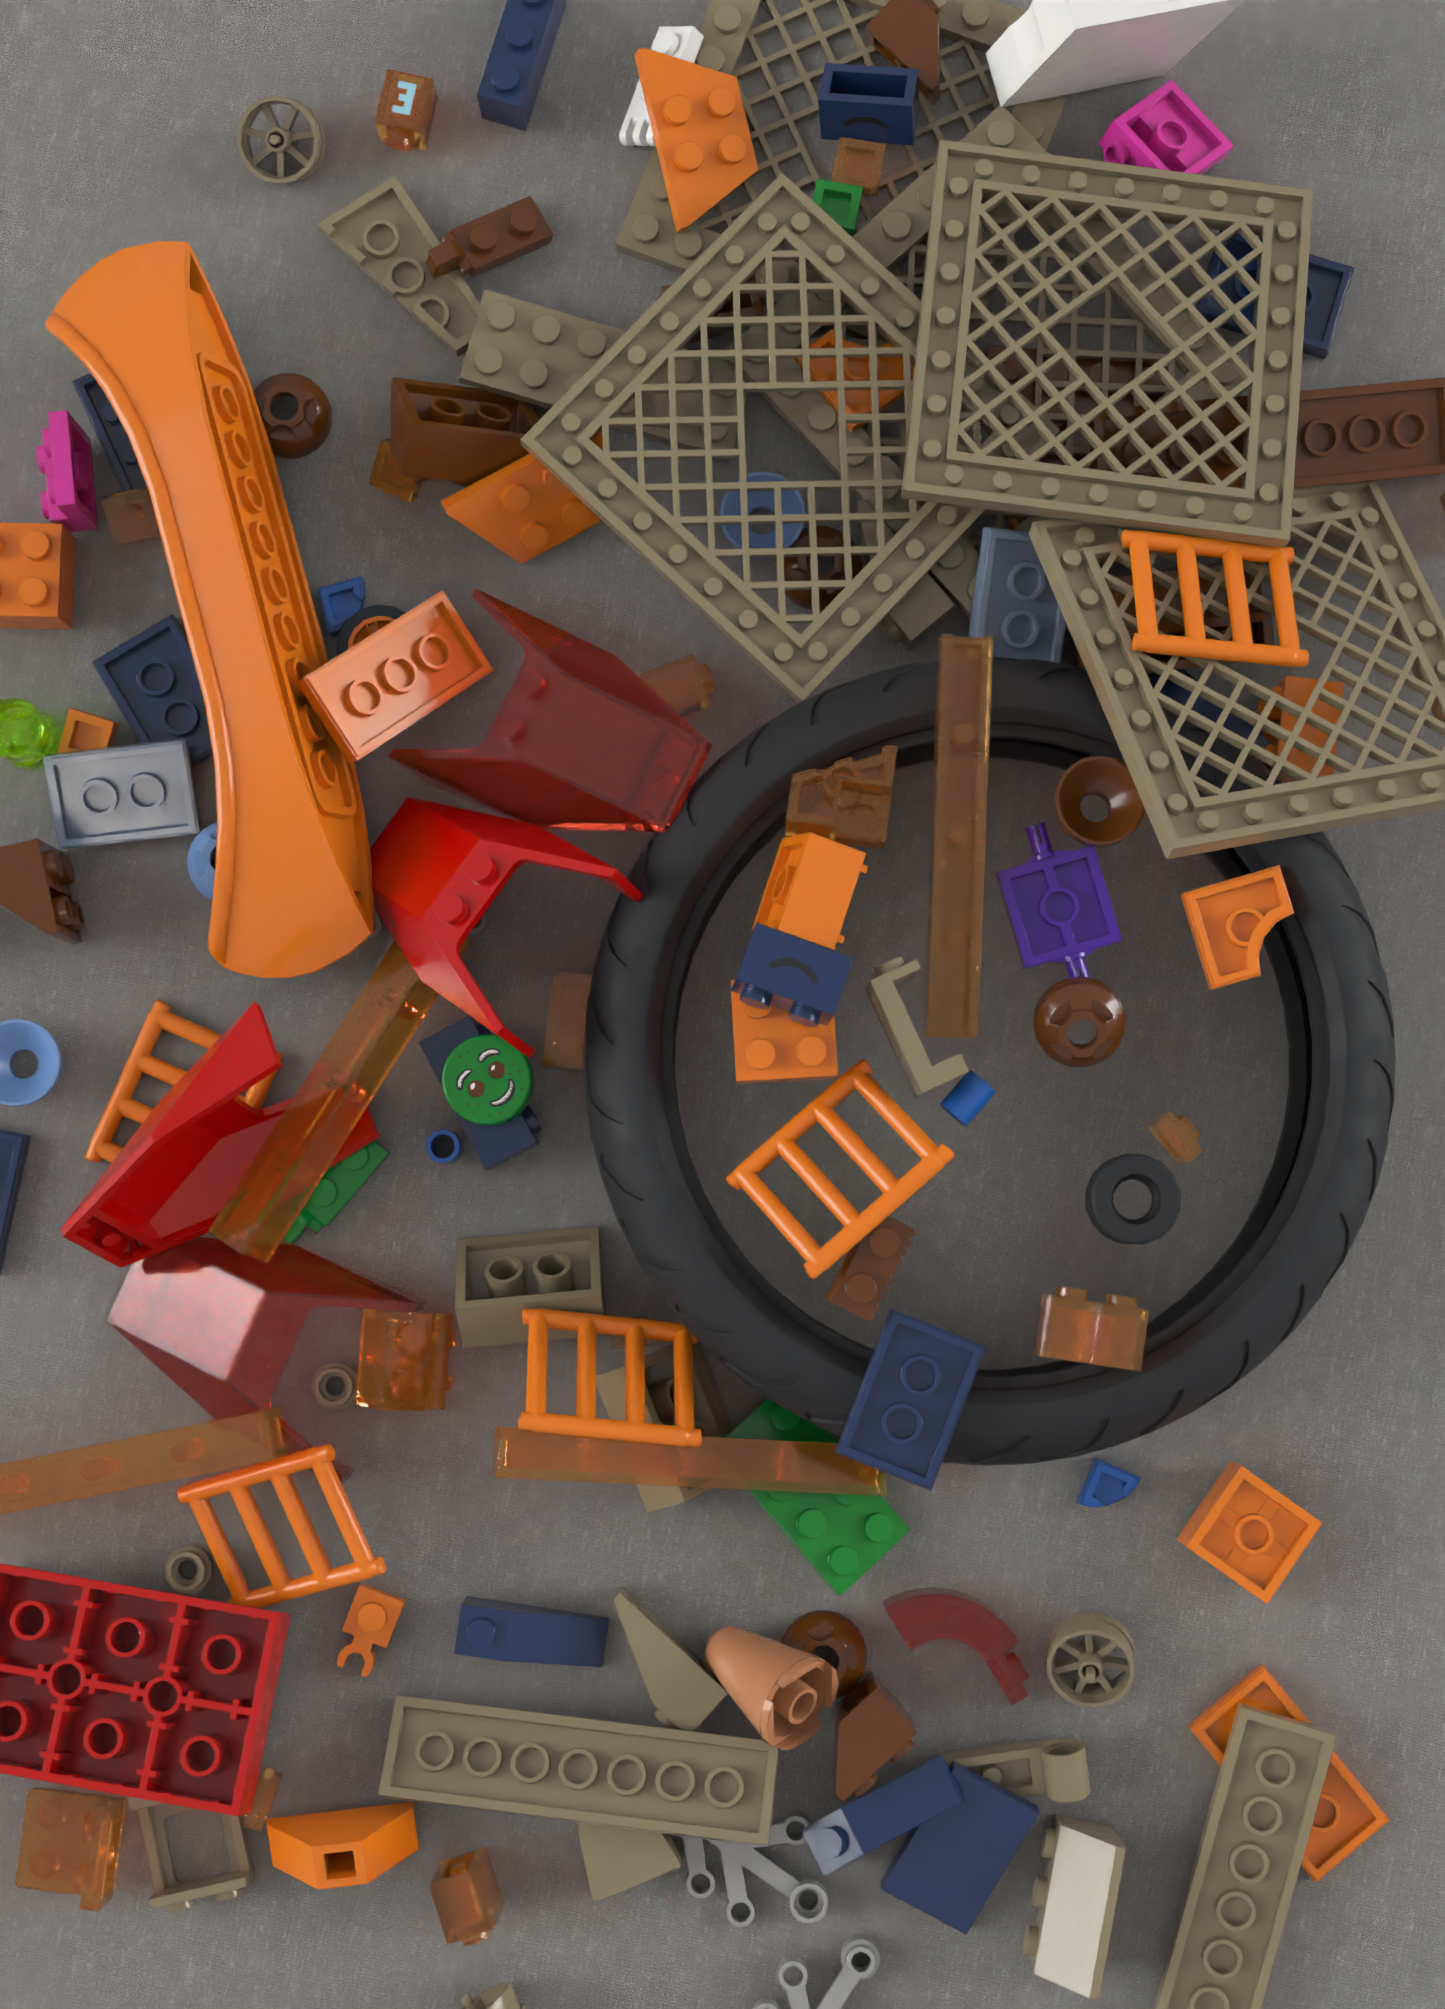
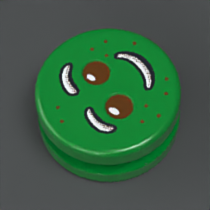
[442,1035,534,1126]

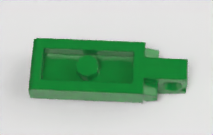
[276,1140,390,1245]

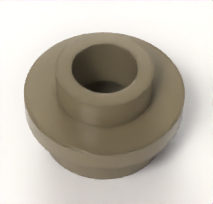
[311,1362,360,1410]
[164,1545,213,1594]

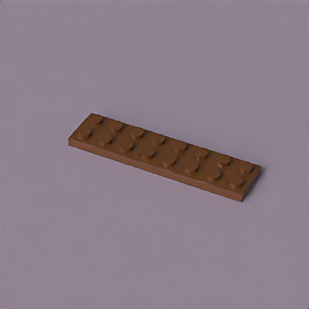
[1087,378,1445,488]

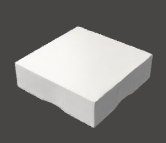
[985,0,1244,107]

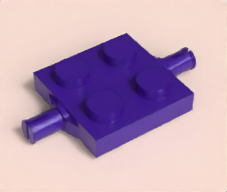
[996,823,1122,978]

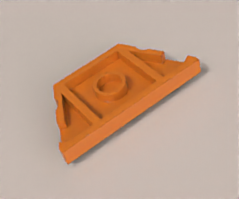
[634,48,758,233]
[440,431,603,564]

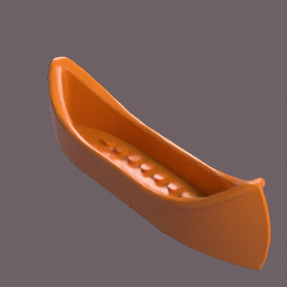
[45,241,374,978]

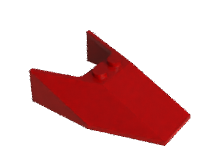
[370,797,643,1058]
[60,1001,380,1268]

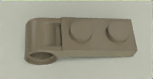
[939,1737,1091,1803]

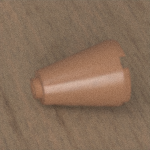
[705,1625,839,1750]

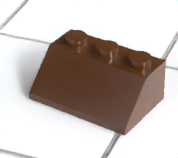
[390,377,539,487]

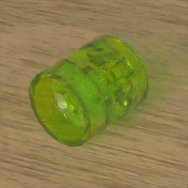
[0,698,61,770]

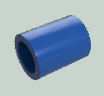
[940,1070,996,1127]
[426,1129,464,1164]

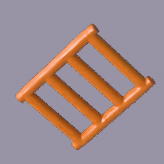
[1121,530,1309,667]
[85,1000,283,1163]
[726,1059,955,1279]
[518,1307,702,1447]
[177,1444,386,1608]

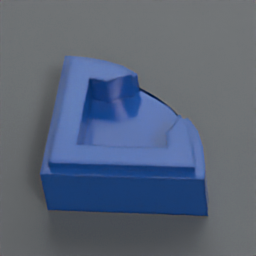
[317,576,366,636]
[1076,1457,1141,1508]

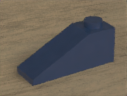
[454,1596,609,1667]
[802,1755,965,1876]

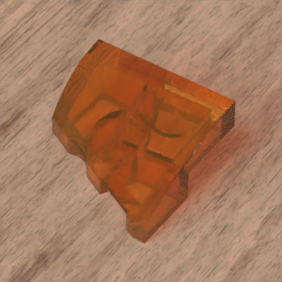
[785,745,898,849]

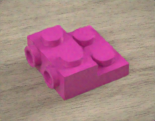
[1098,79,1234,175]
[36,410,99,532]

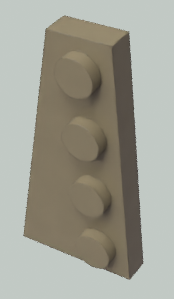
[317,175,480,357]

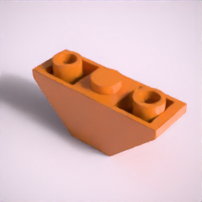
[267,1802,419,1890]

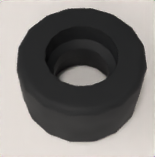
[1085,1154,1181,1245]

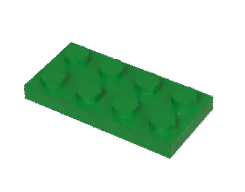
[711,1397,910,1596]

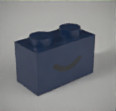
[818,63,920,146]
[731,923,854,1027]

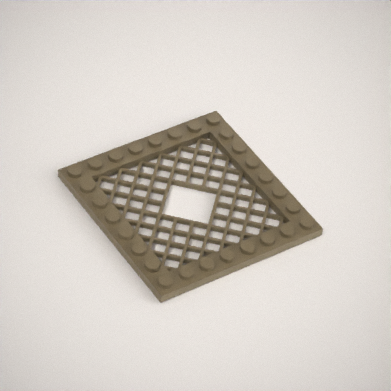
[615,0,1069,340]
[725,105,1250,619]
[901,139,1313,548]
[520,173,1060,703]
[1028,481,1445,859]

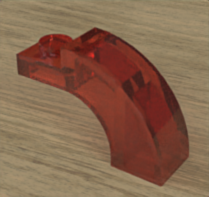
[882,1587,1029,1705]

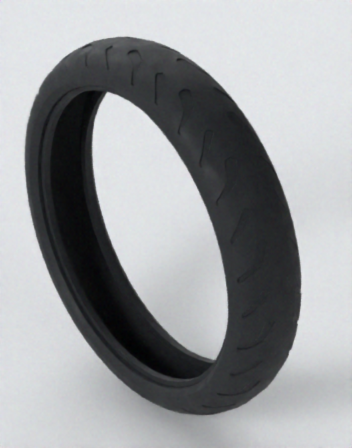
[584,656,1396,1466]

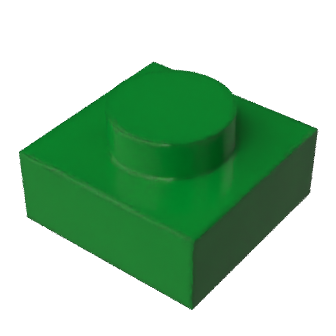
[813,179,863,236]

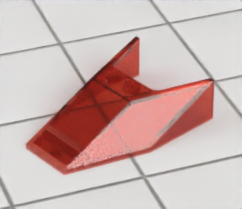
[389,588,712,833]
[107,1237,427,1484]

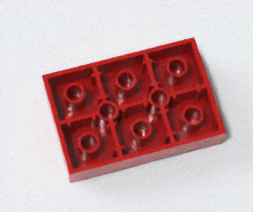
[0,1563,291,1816]

